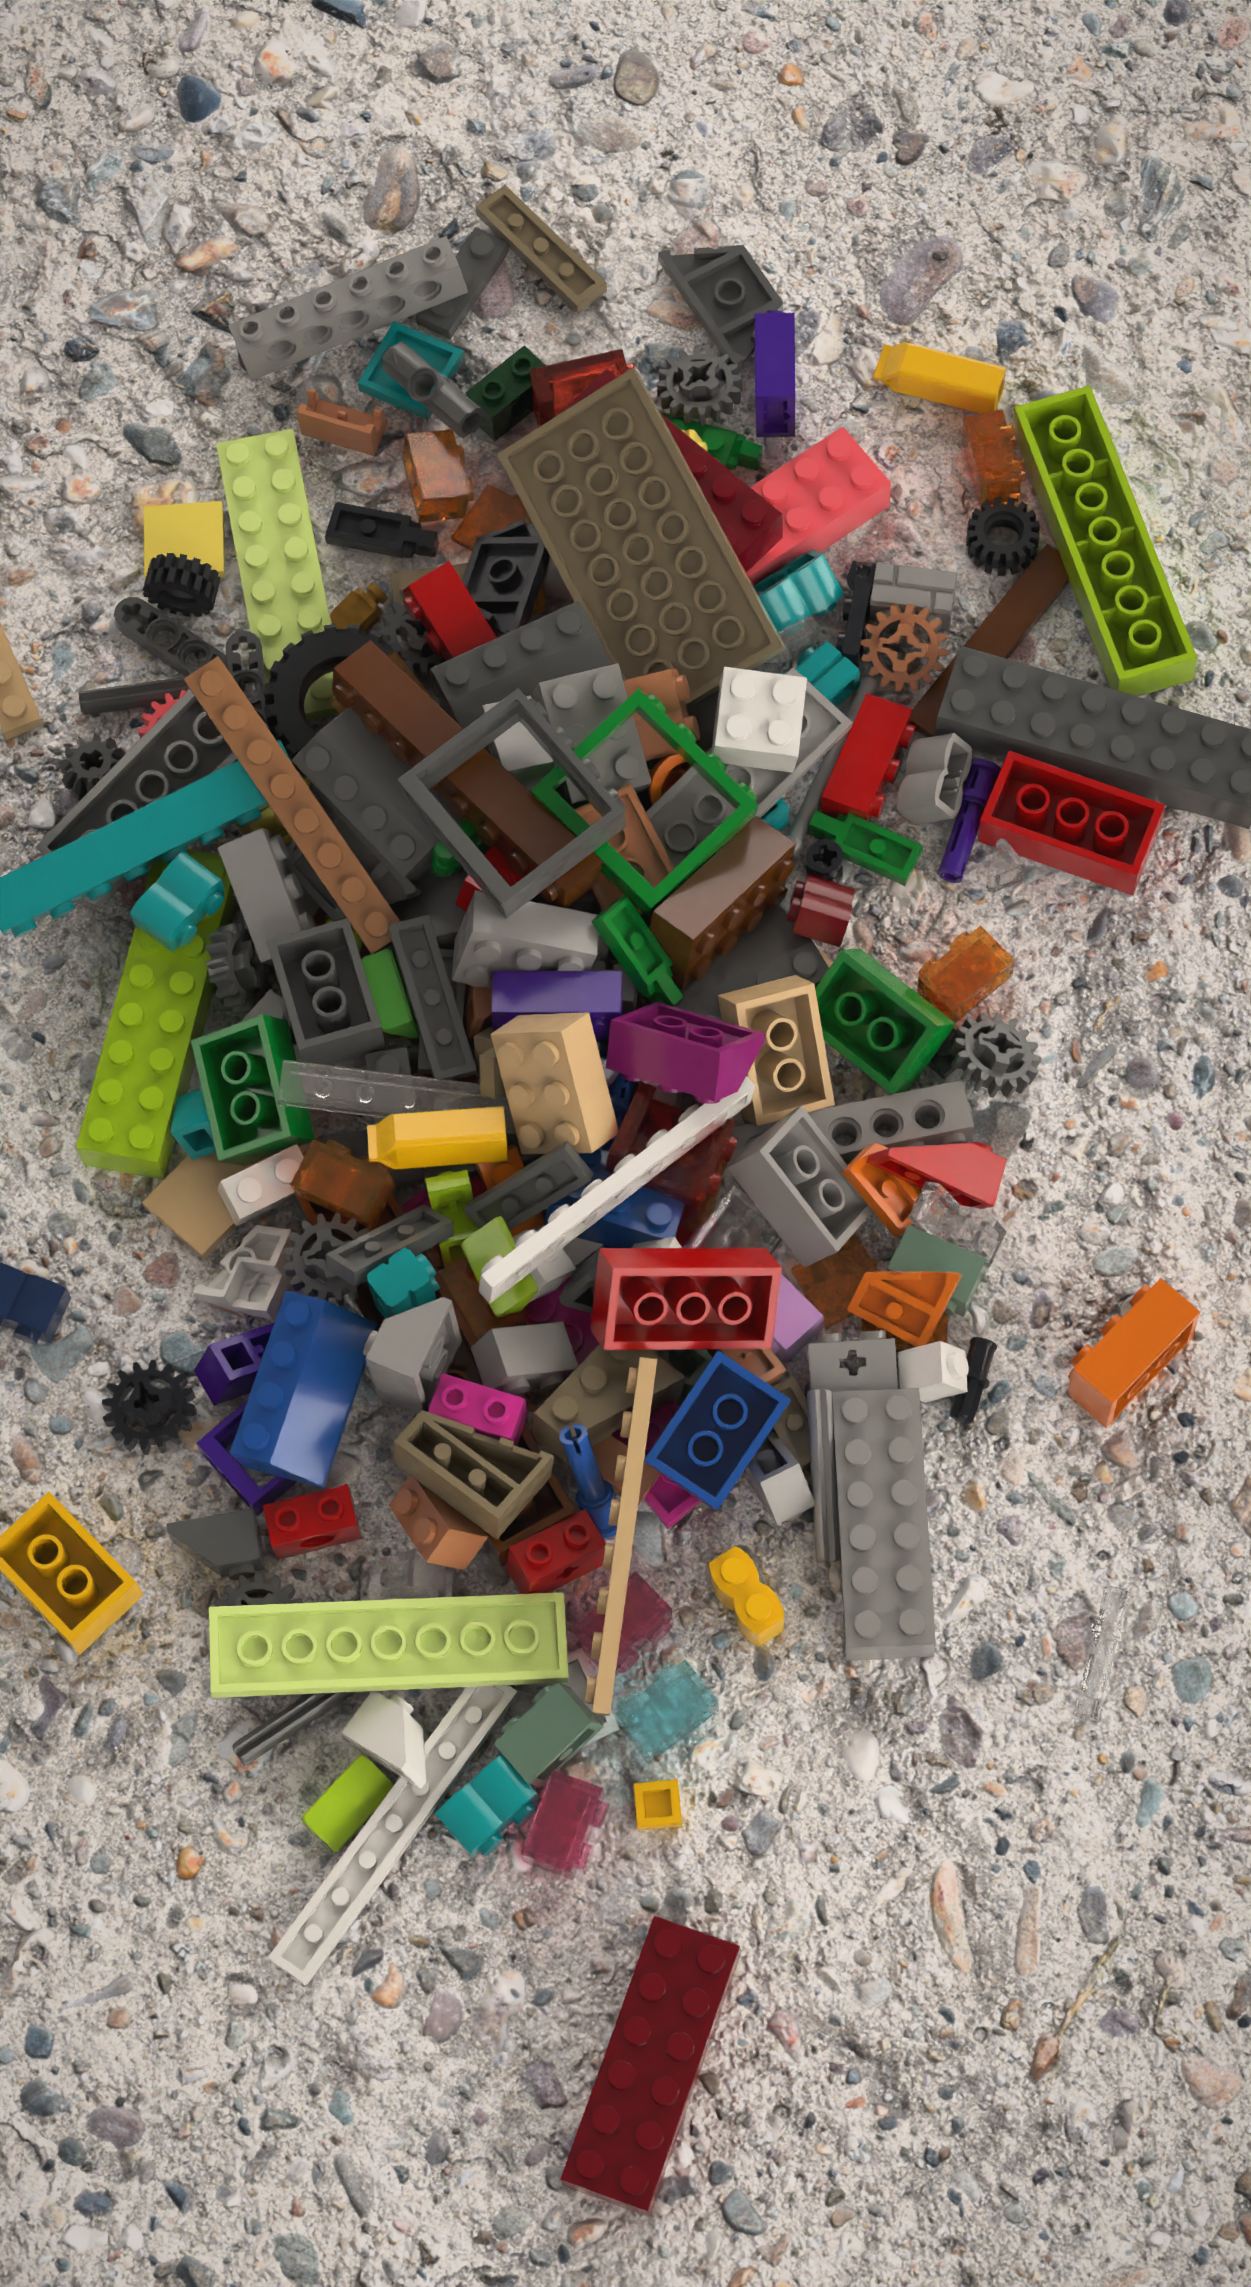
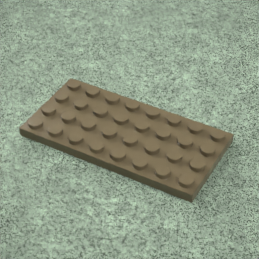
[497,368,786,709]

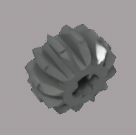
[59,733,126,801]

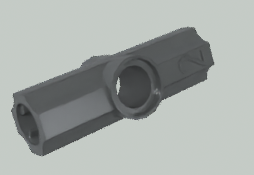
[381,341,484,438]

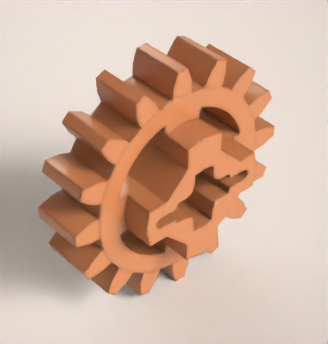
[861,603,950,692]

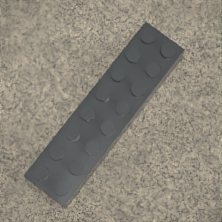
[934,645,1251,829]

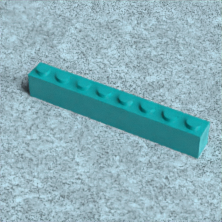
[0,740,292,938]

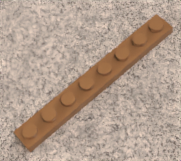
[184,656,400,954]

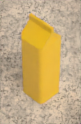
[873,342,1006,417]
[367,1106,508,1169]

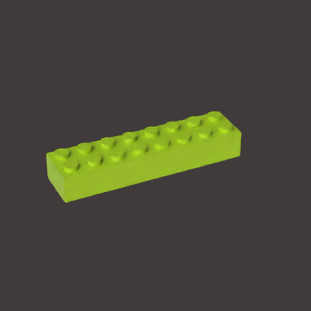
[1012,385,1197,696]
[76,849,236,1180]

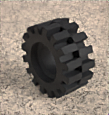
[966,497,1040,576]
[143,553,221,617]

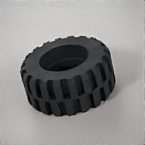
[264,624,418,776]

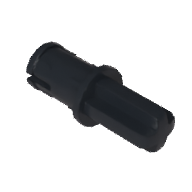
[949,1337,997,1424]

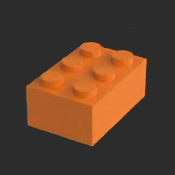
[1067,1278,1200,1428]

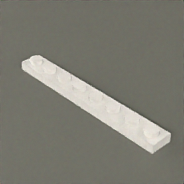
[479,1076,756,1304]
[268,1685,518,1986]

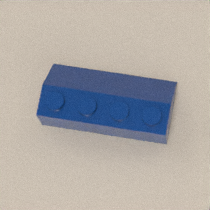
[230,1290,379,1488]

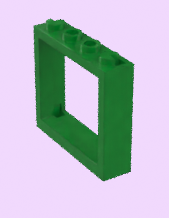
[531,688,758,919]

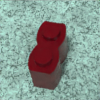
[786,874,855,947]

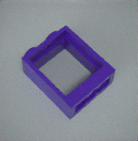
[755,310,796,438]
[196,1399,298,1516]

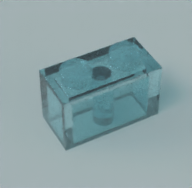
[615,1659,719,1764]

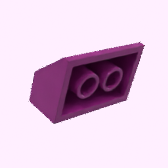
[606,1002,766,1104]

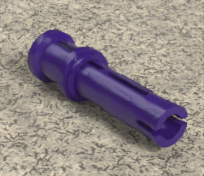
[937,759,1001,883]

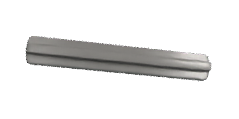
[807,1389,840,1563]

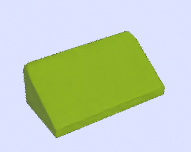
[461,1216,538,1317]
[301,1753,394,1854]

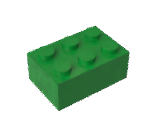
[815,949,956,1094]
[191,1014,315,1166]

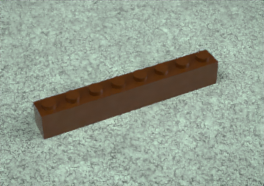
[332,640,603,908]

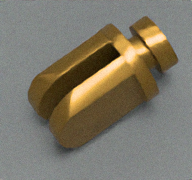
[330,582,388,633]

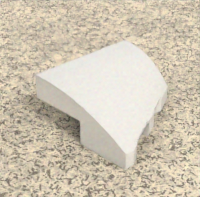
[193,1225,295,1320]

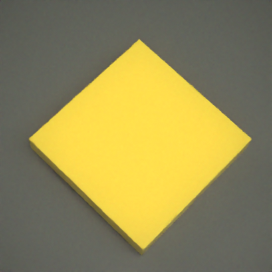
[143,501,226,579]

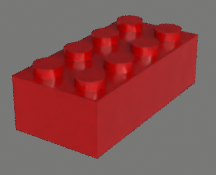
[978,750,1165,896]
[590,1248,782,1350]

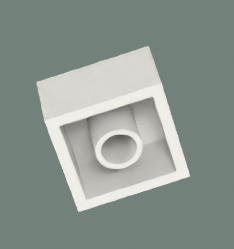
[712,667,807,773]

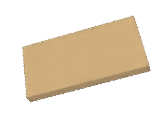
[142,1131,319,1260]

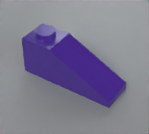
[194,1322,275,1406]

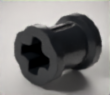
[806,839,843,883]

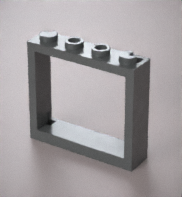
[397,688,627,918]

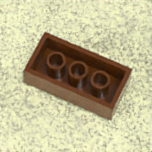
[650,816,796,990]

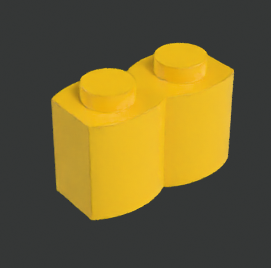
[709,1546,784,1647]

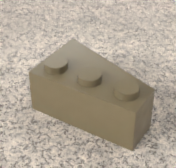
[531,1344,685,1461]
[394,1410,554,1540]

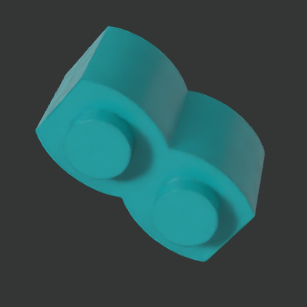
[753,549,844,638]
[129,851,225,952]
[435,1754,539,1858]

